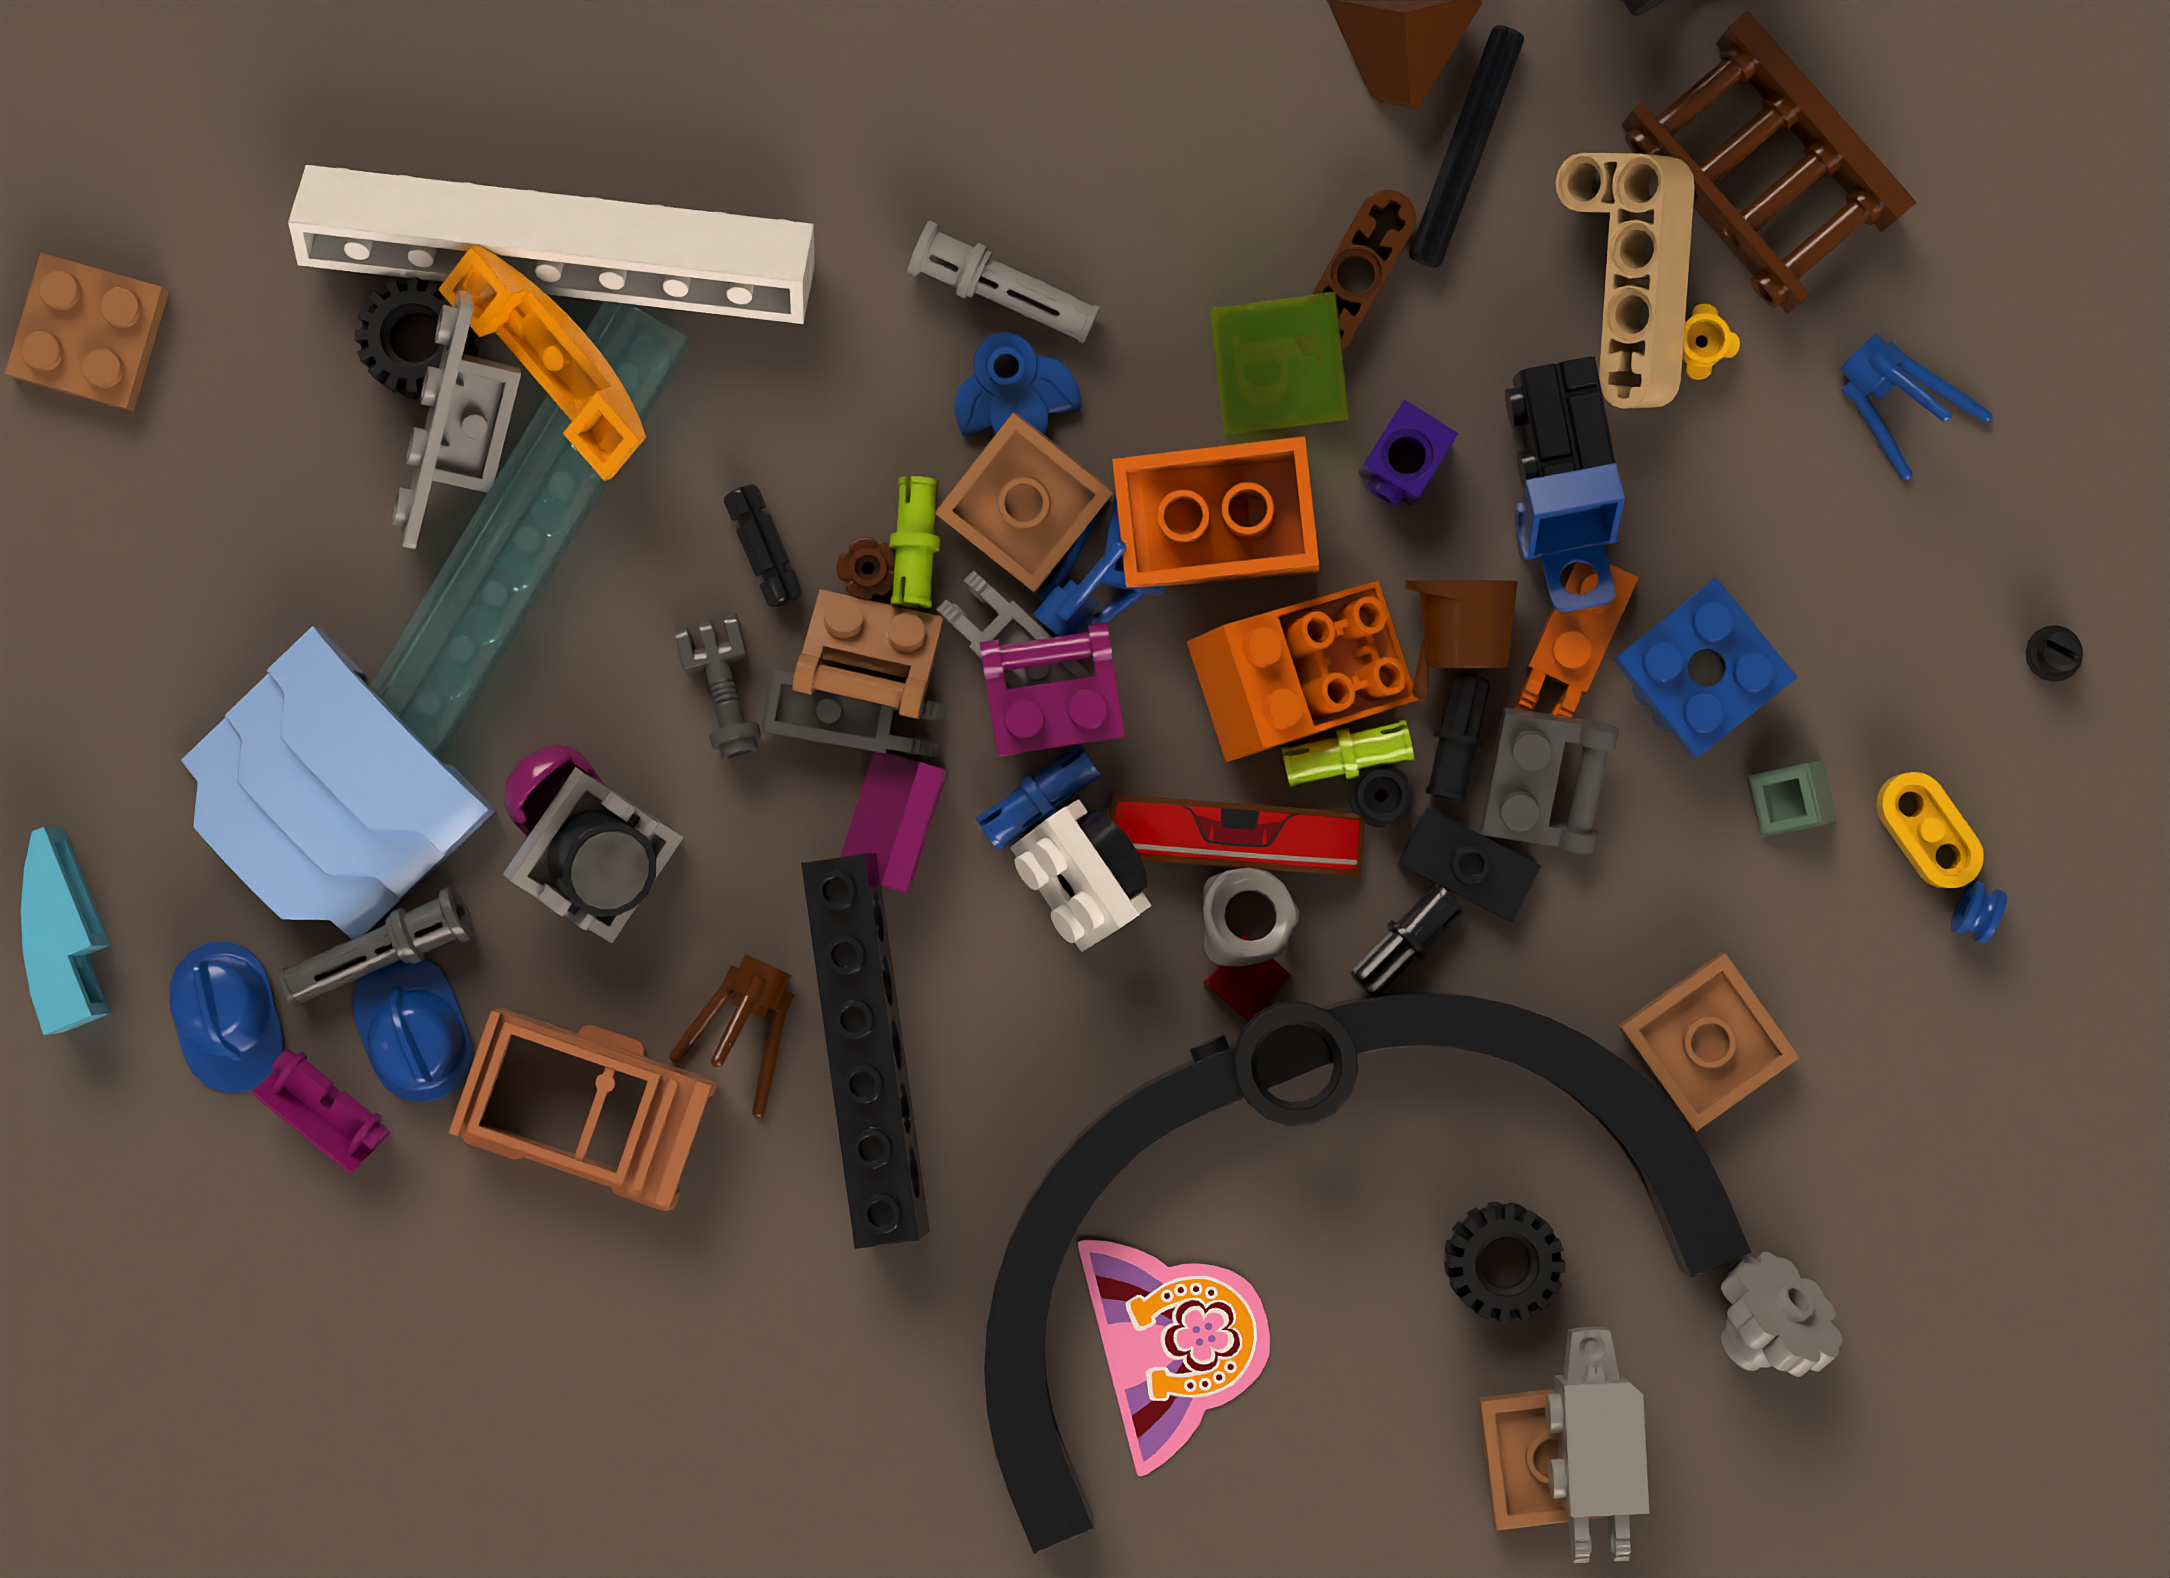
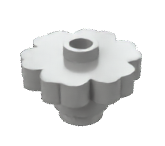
[1721,1251,1843,1377]

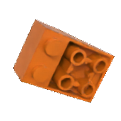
[1187,580,1418,763]

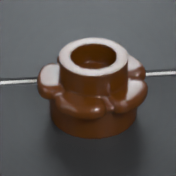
[837,537,895,600]

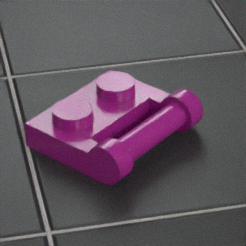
[980,622,1125,757]

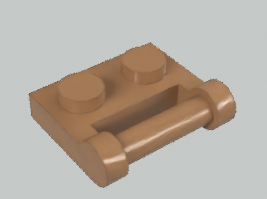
[792,589,944,719]

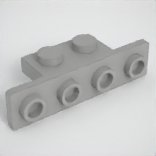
[391,289,521,549]

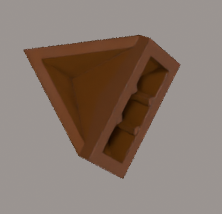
[1327,0,1482,110]

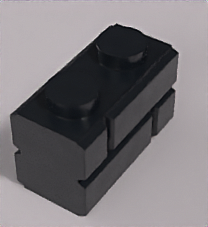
[1505,356,1616,488]

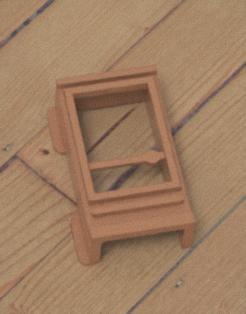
[449,1008,719,1211]

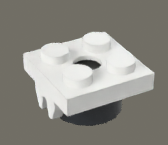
[1010,799,1152,952]

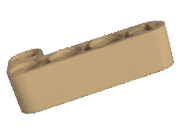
[1555,153,1695,409]

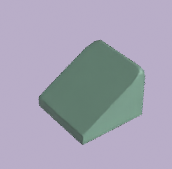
[1748,760,1836,838]

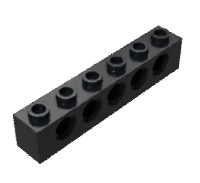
[801,853,930,1249]

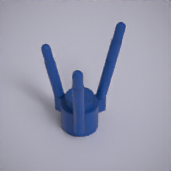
[1839,333,1993,480]
[1033,506,1147,636]

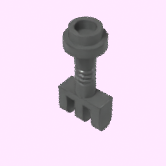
[674,613,761,760]

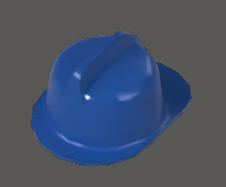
[170,941,284,1093]
[352,958,473,1103]

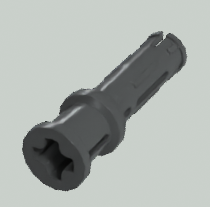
[278,886,475,1007]

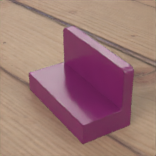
[840,752,948,893]

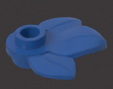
[954,332,1081,435]

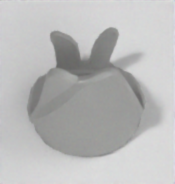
[1203,867,1299,966]

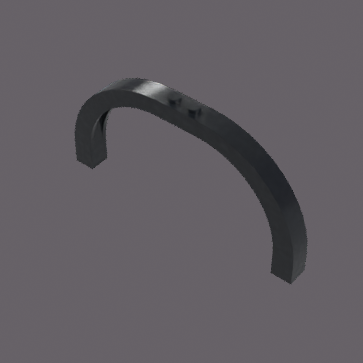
[984,991,1751,1554]

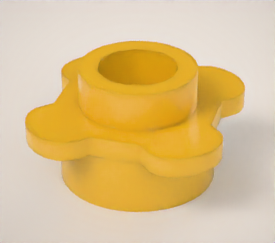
[1682,304,1740,380]

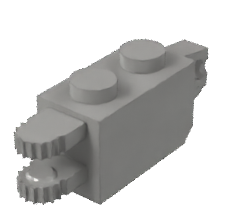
[1545,1327,1650,1563]

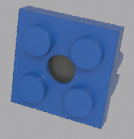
[1612,577,1798,759]

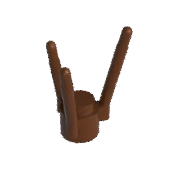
[669,954,795,1118]

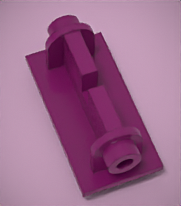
[252,1049,391,1175]

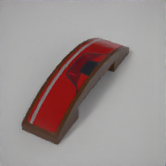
[1110,795,1365,877]

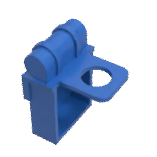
[1514,463,1625,612]

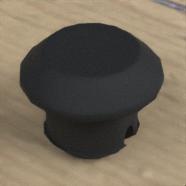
[2025,625,2083,682]

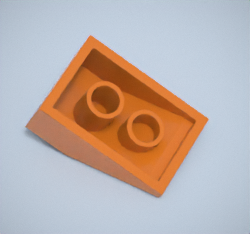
[1112,436,1319,588]

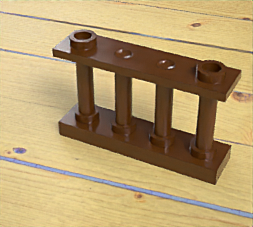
[1621,10,1917,314]

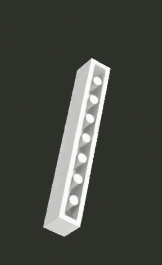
[288,165,815,324]

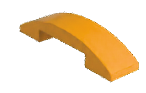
[438,244,646,481]

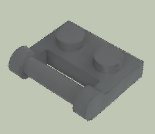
[1480,707,1619,854]

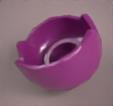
[504,744,605,838]

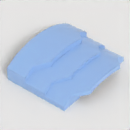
[181,626,496,939]

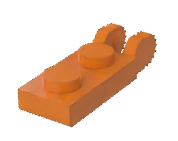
[1513,563,1639,717]

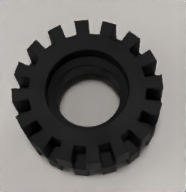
[354,278,479,399]
[1444,1202,1566,1323]

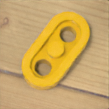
[1876,772,1984,888]

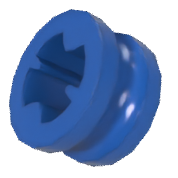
[1951,880,2007,944]

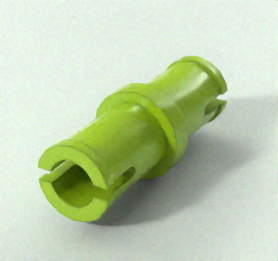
[889,476,940,609]
[1281,719,1415,788]

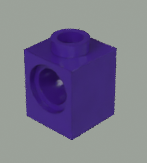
[1358,400,1459,507]

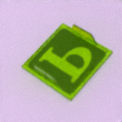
[1210,292,1349,435]

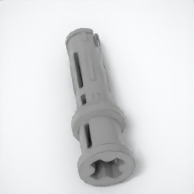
[907,220,1100,344]

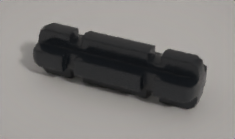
[724,484,802,607]

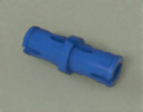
[976,745,1102,851]

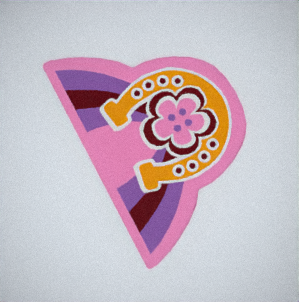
[1078,1240,1270,1476]

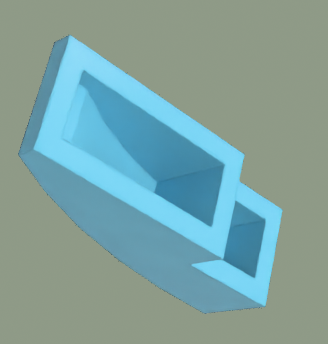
[20,827,111,1035]

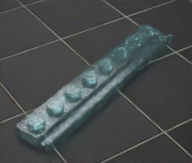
[370,301,692,760]

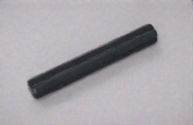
[1409,25,1524,268]

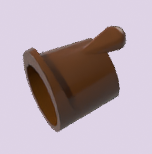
[1405,580,1518,699]

